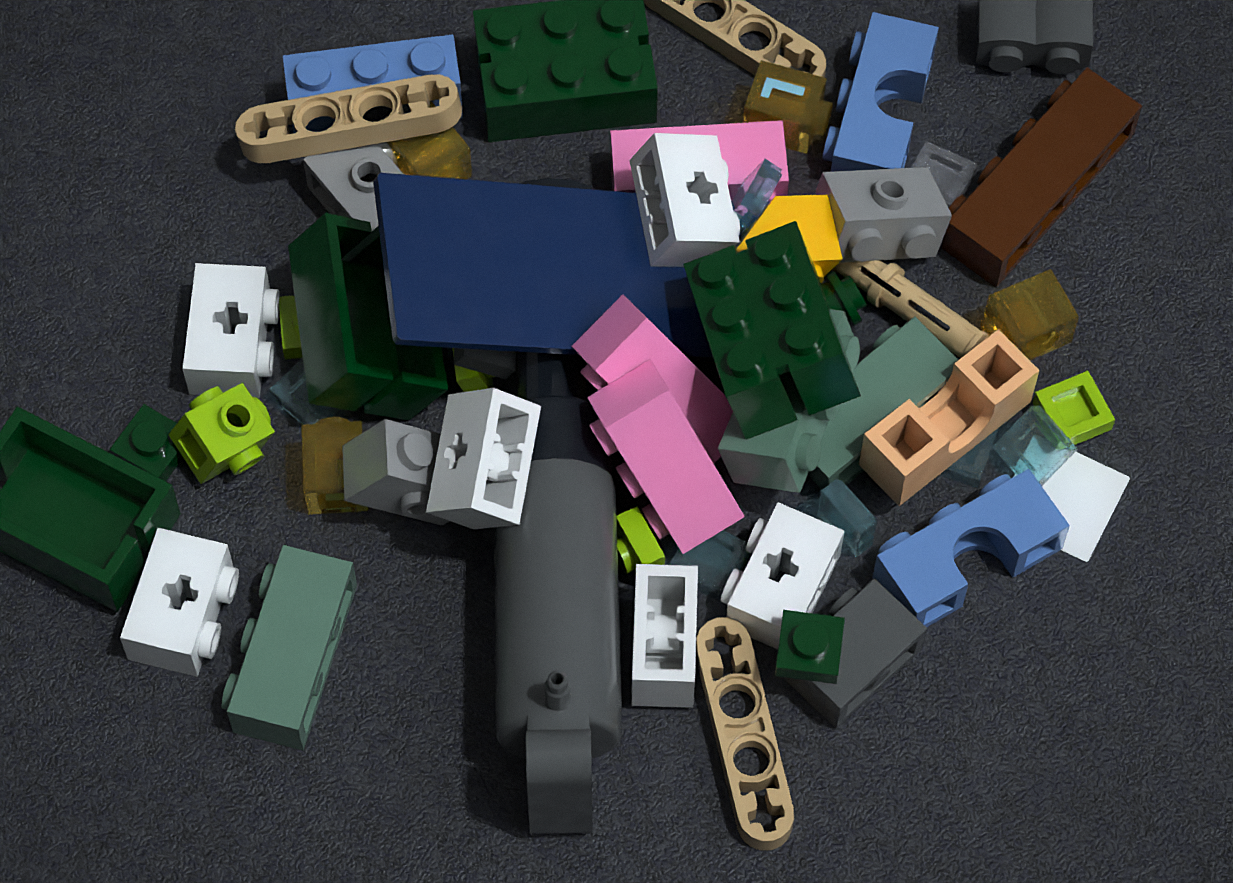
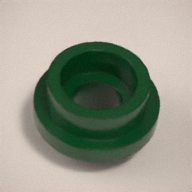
[821,271,867,326]

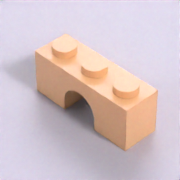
[859,329,1040,506]

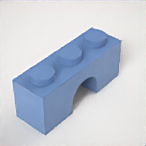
[822,12,939,172]
[283,34,463,133]
[873,469,1070,627]

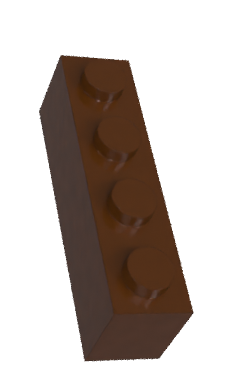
[942,67,1142,288]

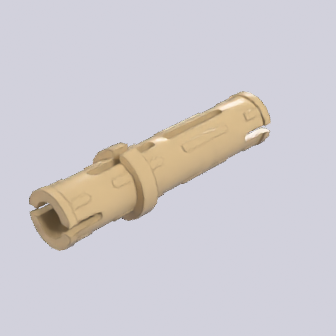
[832,260,990,358]

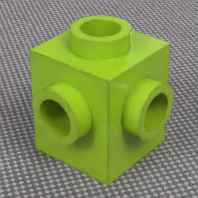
[169,382,275,484]

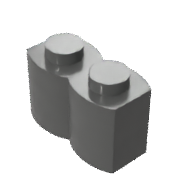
[976,0,1093,74]

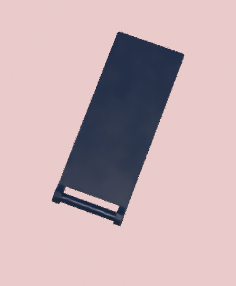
[373,173,770,363]

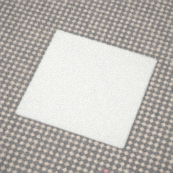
[1014,434,1130,562]

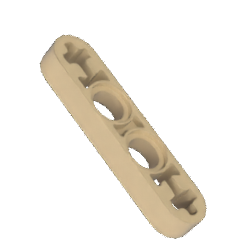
[643,0,826,99]
[235,74,462,163]
[696,617,794,851]

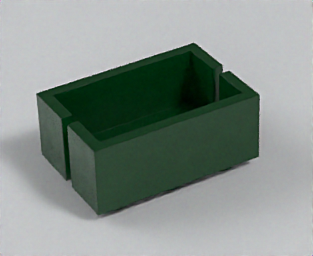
[473,0,658,143]
[288,213,448,420]
[683,221,861,440]
[0,406,181,612]

